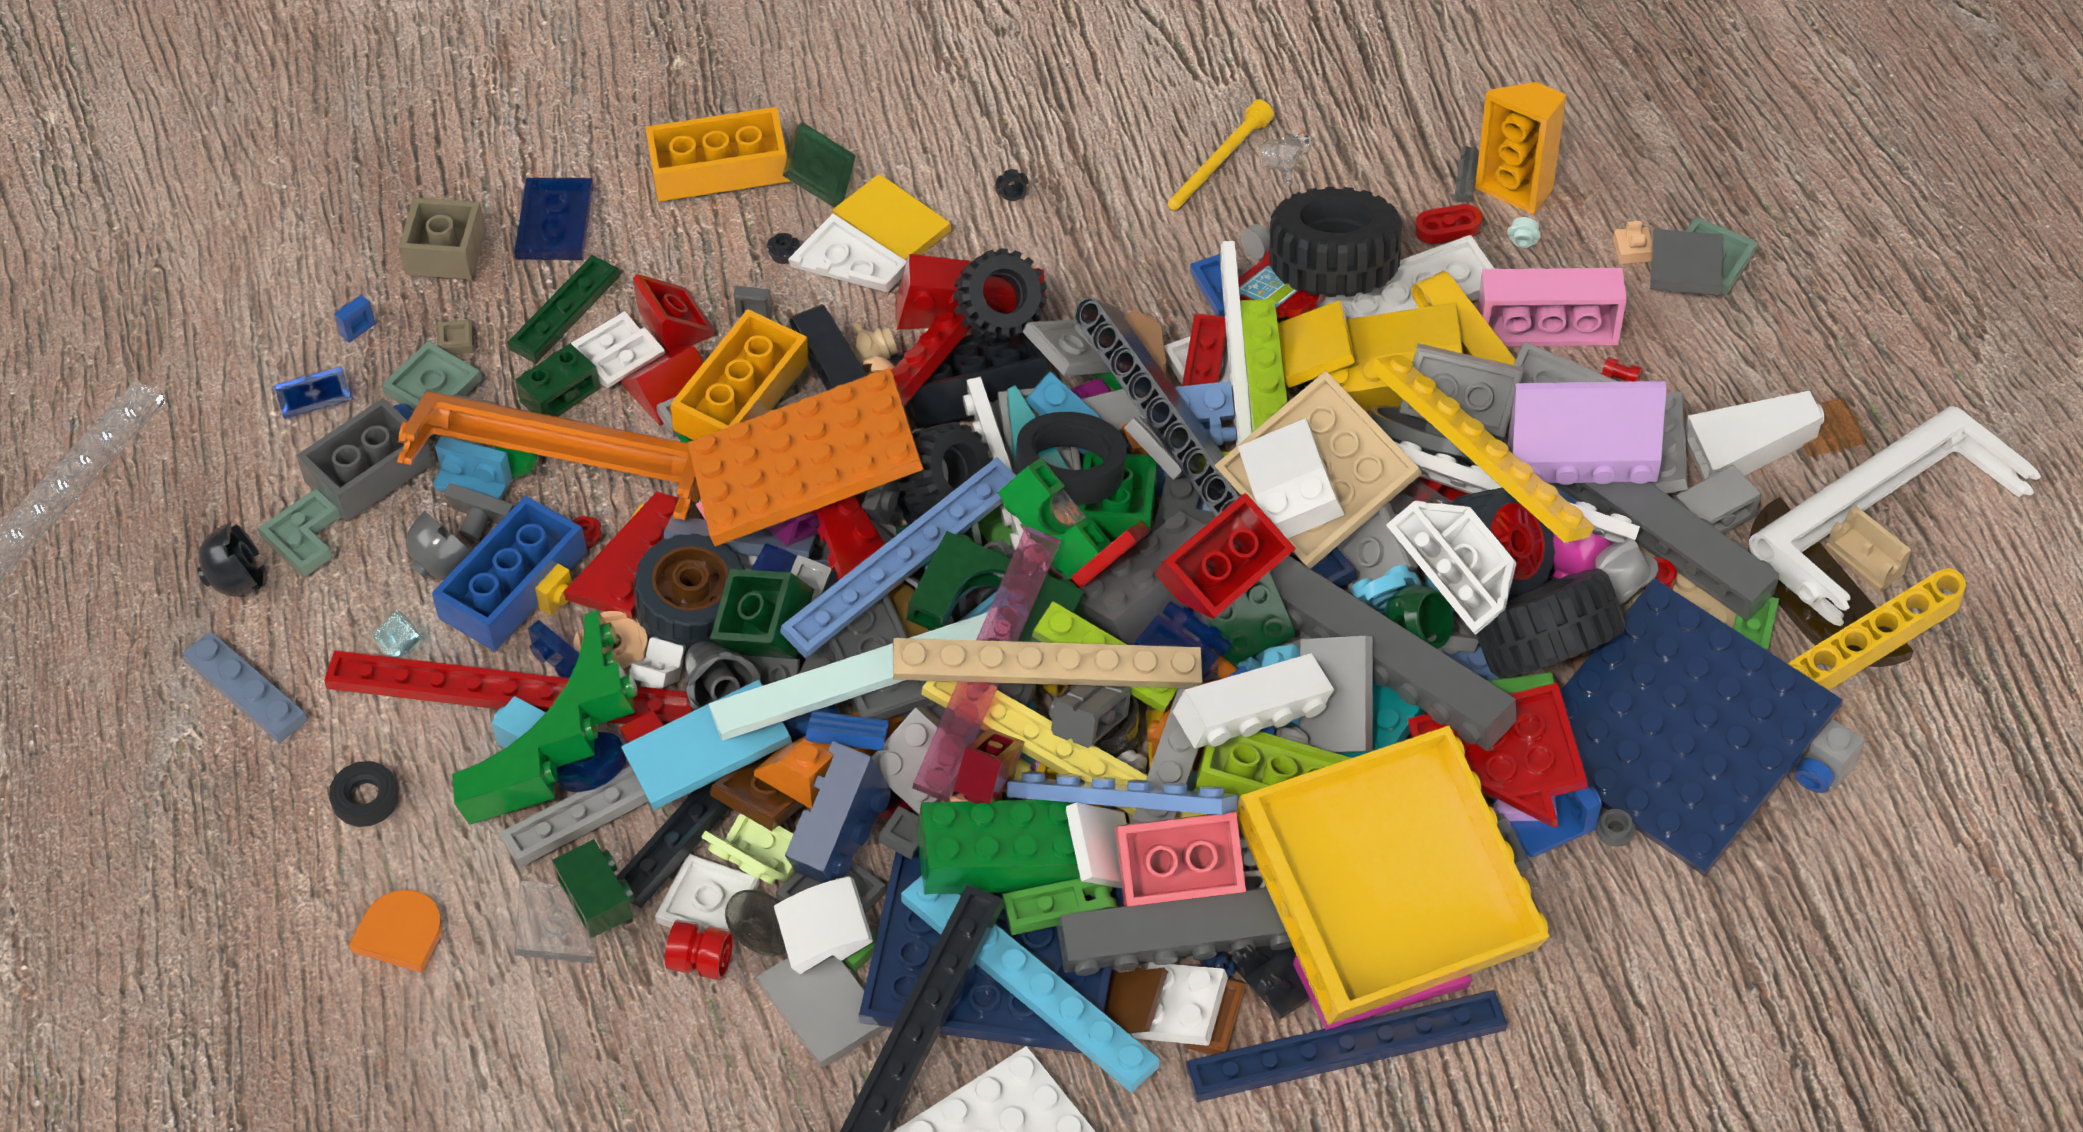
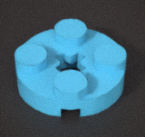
[1351,565,1422,613]

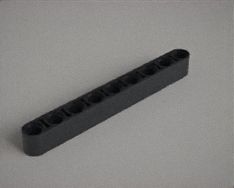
[1074,297,1241,517]
[789,304,925,524]

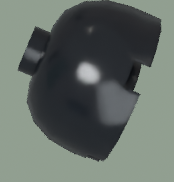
[197,522,267,596]

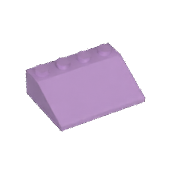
[1507,381,1666,485]

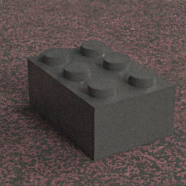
[296,398,432,522]

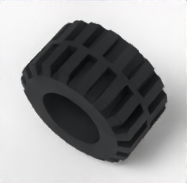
[953,248,1047,341]
[898,422,993,514]

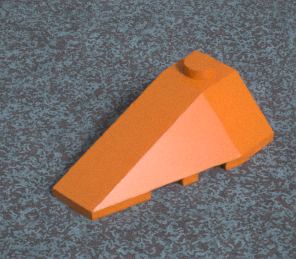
[754,711,905,809]

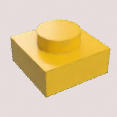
[535,564,572,616]

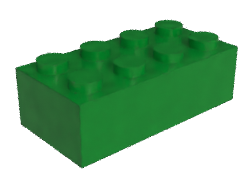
[917,800,1080,895]

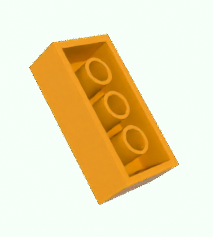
[645,107,790,202]
[670,309,808,440]

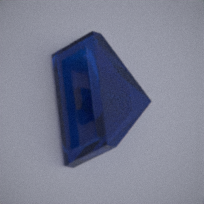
[274,366,352,419]

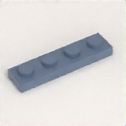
[182,631,308,744]

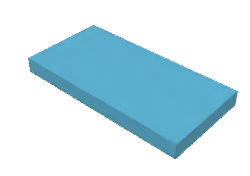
[621,680,792,810]

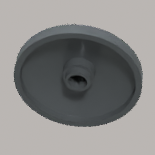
[1369,405,1508,462]

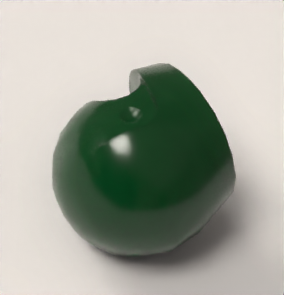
[1385,585,1453,649]

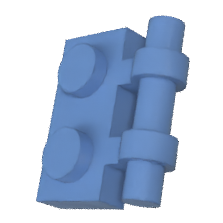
[1168,381,1237,446]

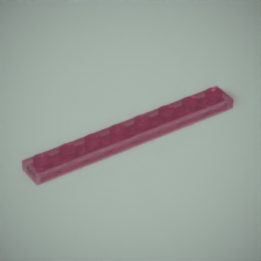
[912,526,1061,802]

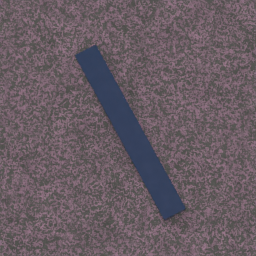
[1186,990,1507,1102]

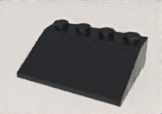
[890,333,1050,428]

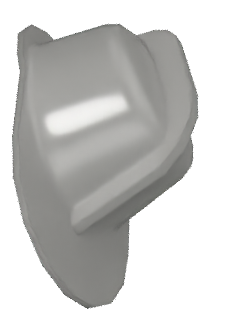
[1595,539,1658,606]

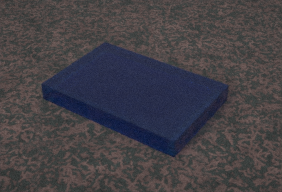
[514,178,594,260]

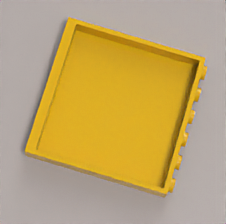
[1234,725,1550,1025]

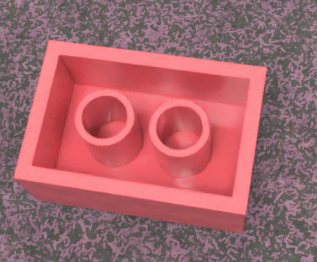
[1114,812,1246,906]

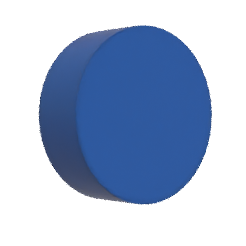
[1793,758,1835,793]

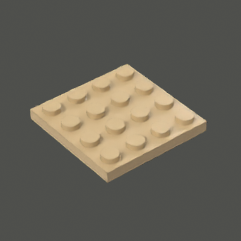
[1214,370,1422,569]

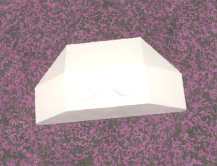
[1386,501,1516,635]

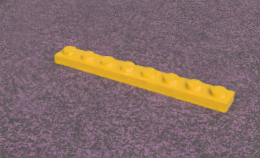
[1371,355,1595,543]

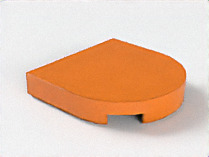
[349,890,442,973]

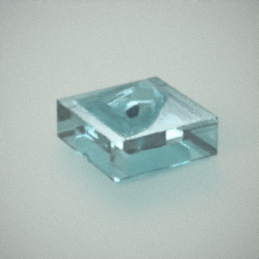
[371,610,422,658]

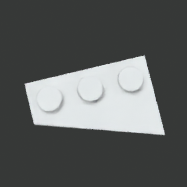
[788,214,907,293]

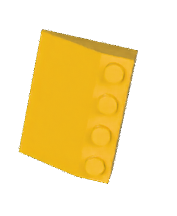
[1329,302,1463,411]

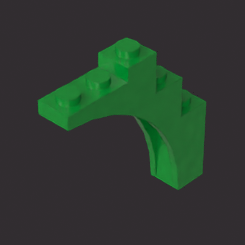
[452,610,638,825]

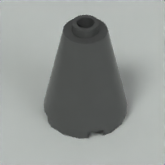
[685,641,761,711]

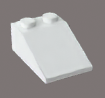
[1238,418,1345,539]

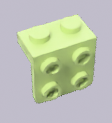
[701,813,796,885]

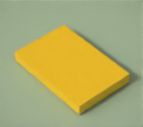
[832,174,951,261]
[1277,300,1355,388]

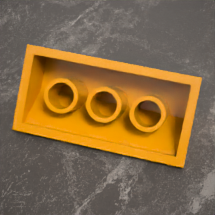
[1475,82,1567,214]

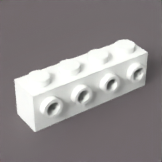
[1173,653,1334,749]

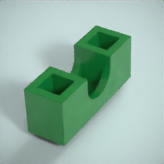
[997,458,1111,580]

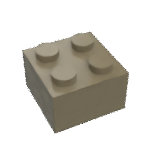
[398,197,486,280]

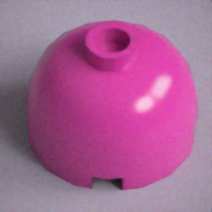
[1552,533,1614,579]

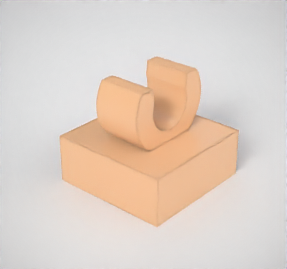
[1613,221,1652,264]

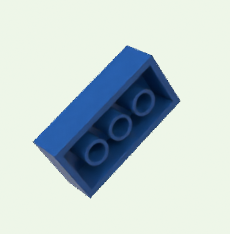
[432,495,587,652]

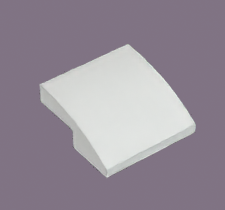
[571,311,665,388]
[774,876,873,974]

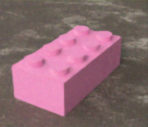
[1477,267,1627,346]

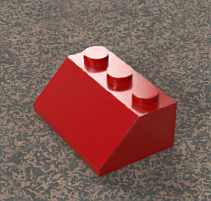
[1154,492,1296,619]

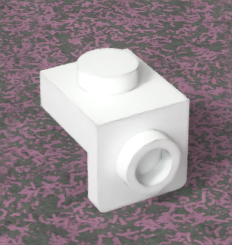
[629,636,686,689]

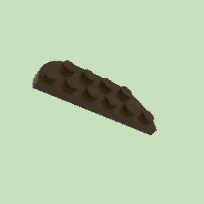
[1748,497,1914,667]

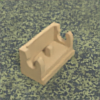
[1825,506,1911,593]

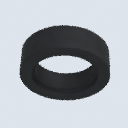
[1015,412,1127,505]

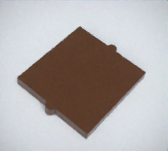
[1105,967,1168,1034]

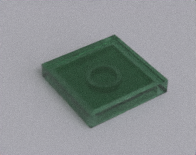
[782,122,856,208]

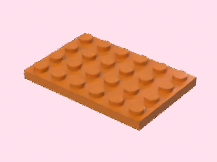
[687,368,924,547]

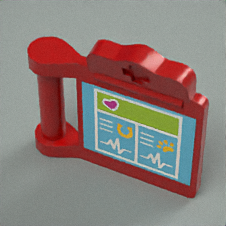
[1238,251,1325,318]

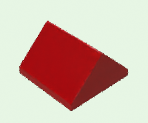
[633,274,715,353]
[621,345,703,426]

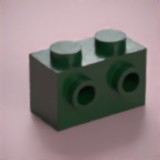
[515,343,601,417]
[552,839,635,938]

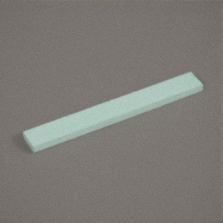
[709,610,1010,741]

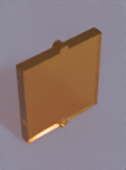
[1803,397,1867,457]

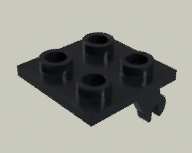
[1232,944,1310,1019]

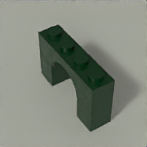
[906,531,1084,642]

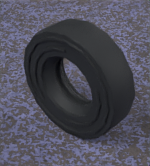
[329,761,399,827]

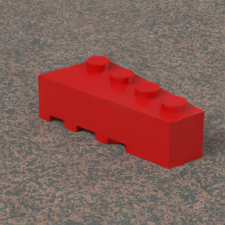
[896,254,1046,330]

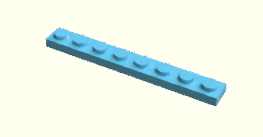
[901,876,1160,1093]

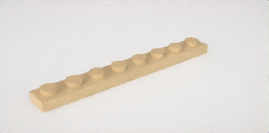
[893,638,1202,688]

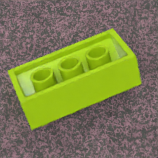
[1193,731,1351,799]

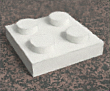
[1131,962,1228,1046]

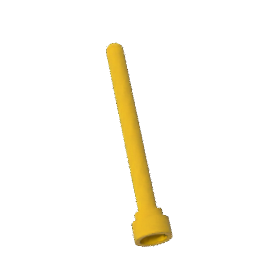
[1168,99,1274,211]

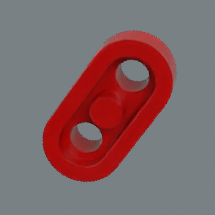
[1415,204,1482,244]

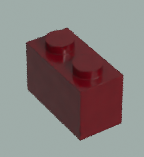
[953,728,1025,804]

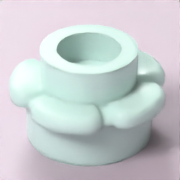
[1507,217,1541,248]

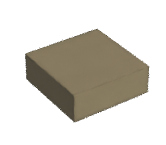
[437,319,474,355]

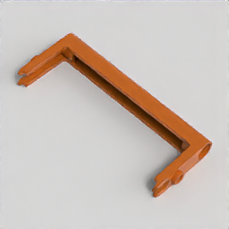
[397,391,700,521]

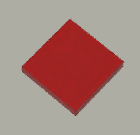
[1071,521,1150,587]

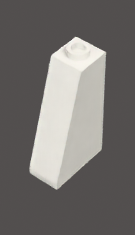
[1685,391,1824,481]

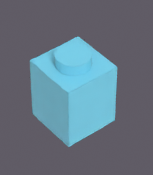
[492,696,546,748]

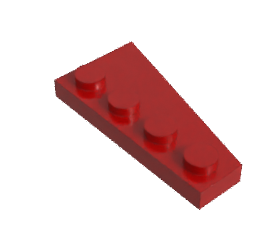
[564,491,691,620]
[811,495,885,580]

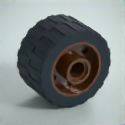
[635,533,745,656]

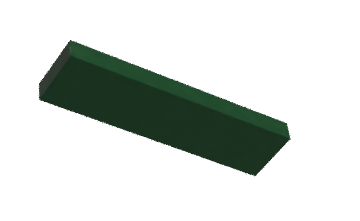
[507,255,620,364]

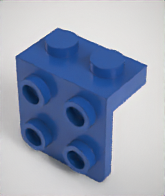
[1492,787,1602,857]

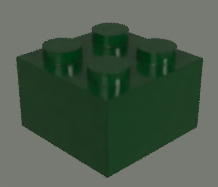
[710,569,814,659]

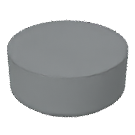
[1241,224,1270,260]

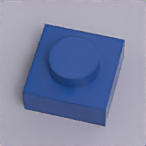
[334,295,376,343]

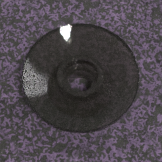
[725,890,787,956]

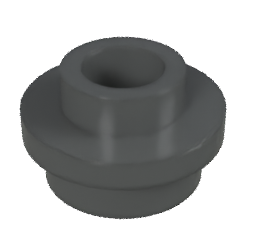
[1596,809,1635,847]

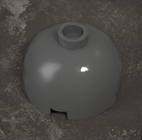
[406,510,471,580]

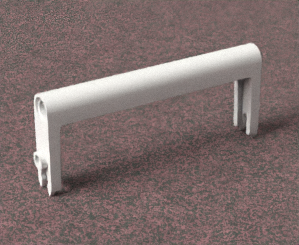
[1749,406,2041,626]

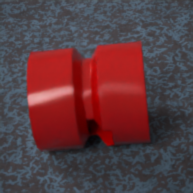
[665,919,734,981]

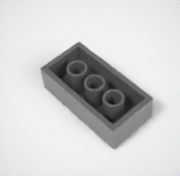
[1077,512,1206,645]

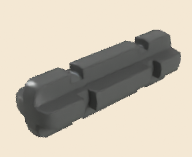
[1454,146,1479,203]

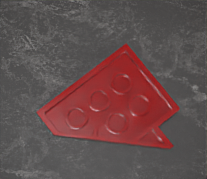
[1408,682,1588,827]

